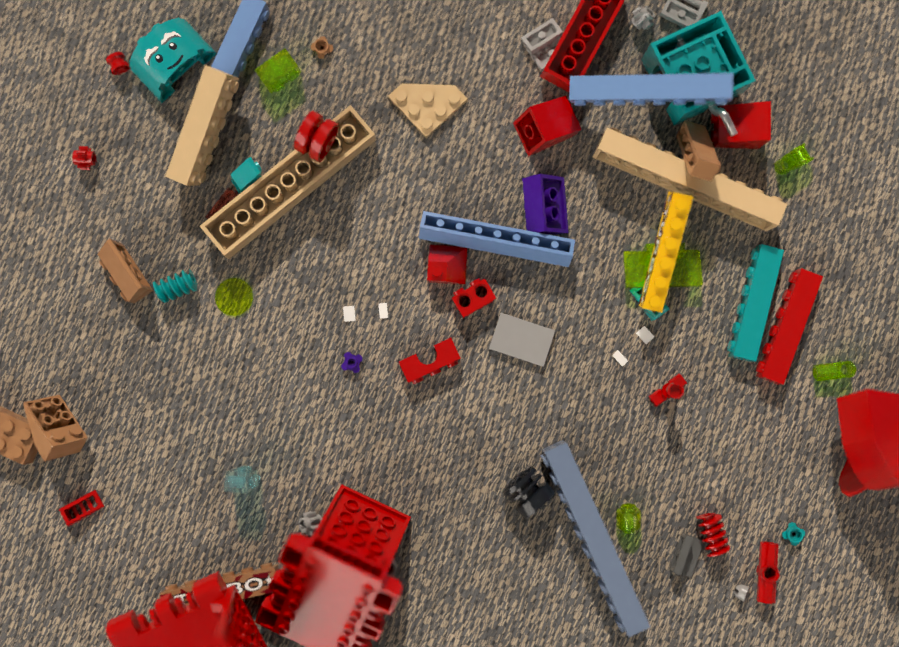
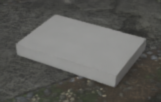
[489,313,555,367]

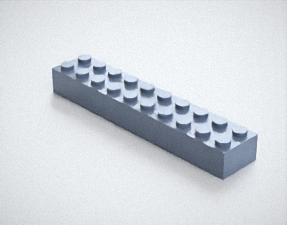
[540,440,651,637]

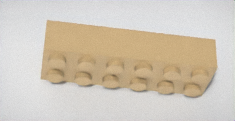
[165,65,239,186]

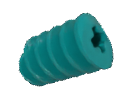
[153,268,198,303]

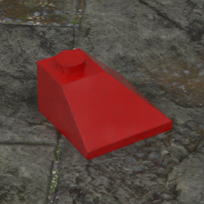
[427,245,467,284]

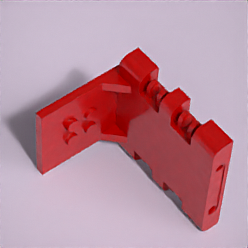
[255,484,411,647]
[106,571,268,647]

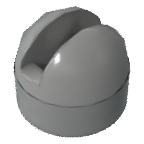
[734,584,751,602]

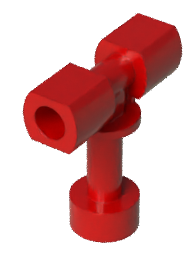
[648,373,687,407]

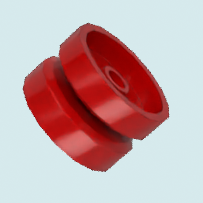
[294,111,339,162]

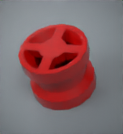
[106,52,130,75]

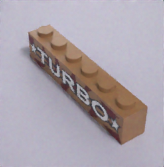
[159,562,279,606]

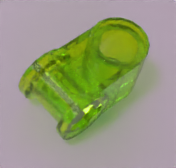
[774,143,814,175]

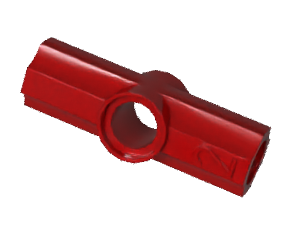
[756,541,780,604]

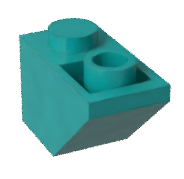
[230,157,262,194]

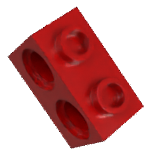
[452,278,496,319]

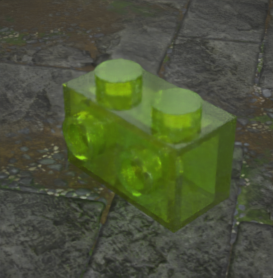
[254,48,301,93]

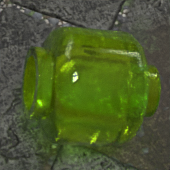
[616,503,641,534]

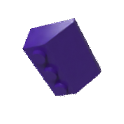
[522,174,569,235]

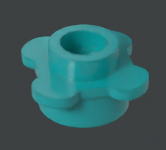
[782,522,805,546]

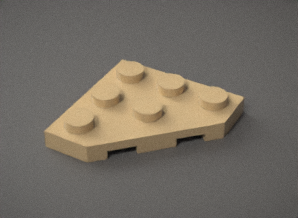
[388,83,468,138]

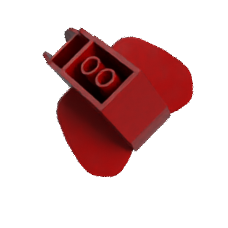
[837,389,899,497]

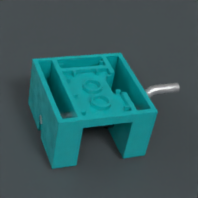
[641,11,756,137]

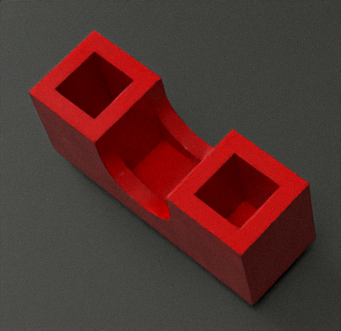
[399,338,461,385]

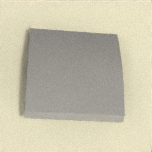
[521,18,563,72]

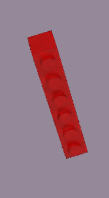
[756,268,823,385]

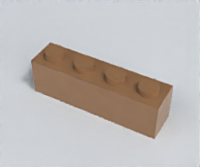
[676,120,721,182]

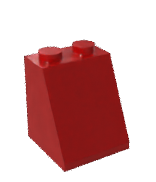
[513,96,582,156]
[711,101,771,149]

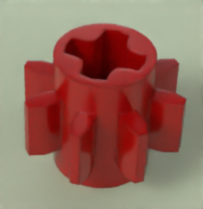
[72,146,97,170]

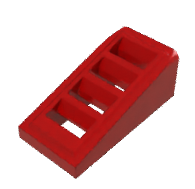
[59,490,105,527]

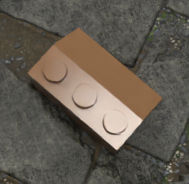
[97,239,154,303]

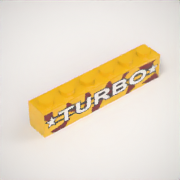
[638,192,693,313]

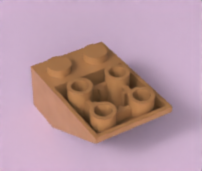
[23,395,88,461]

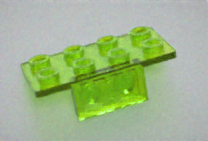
[623,243,703,288]

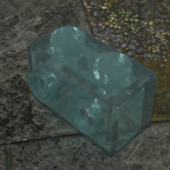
[224,465,260,493]

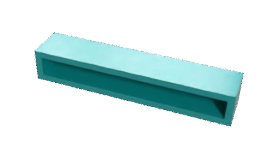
[727,244,784,362]

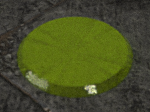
[215,278,253,316]

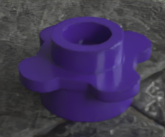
[341,352,363,373]

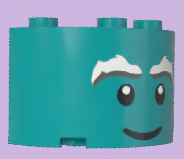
[129,18,217,103]

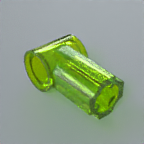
[812,361,857,382]

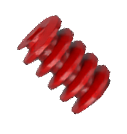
[696,513,730,557]

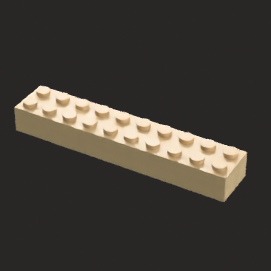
[200,105,376,259]
[592,128,788,231]

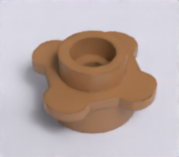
[311,36,333,59]

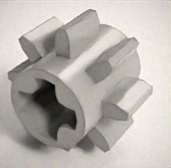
[631,6,655,30]
[299,511,322,536]

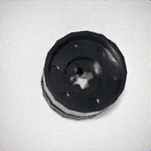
[502,466,555,519]

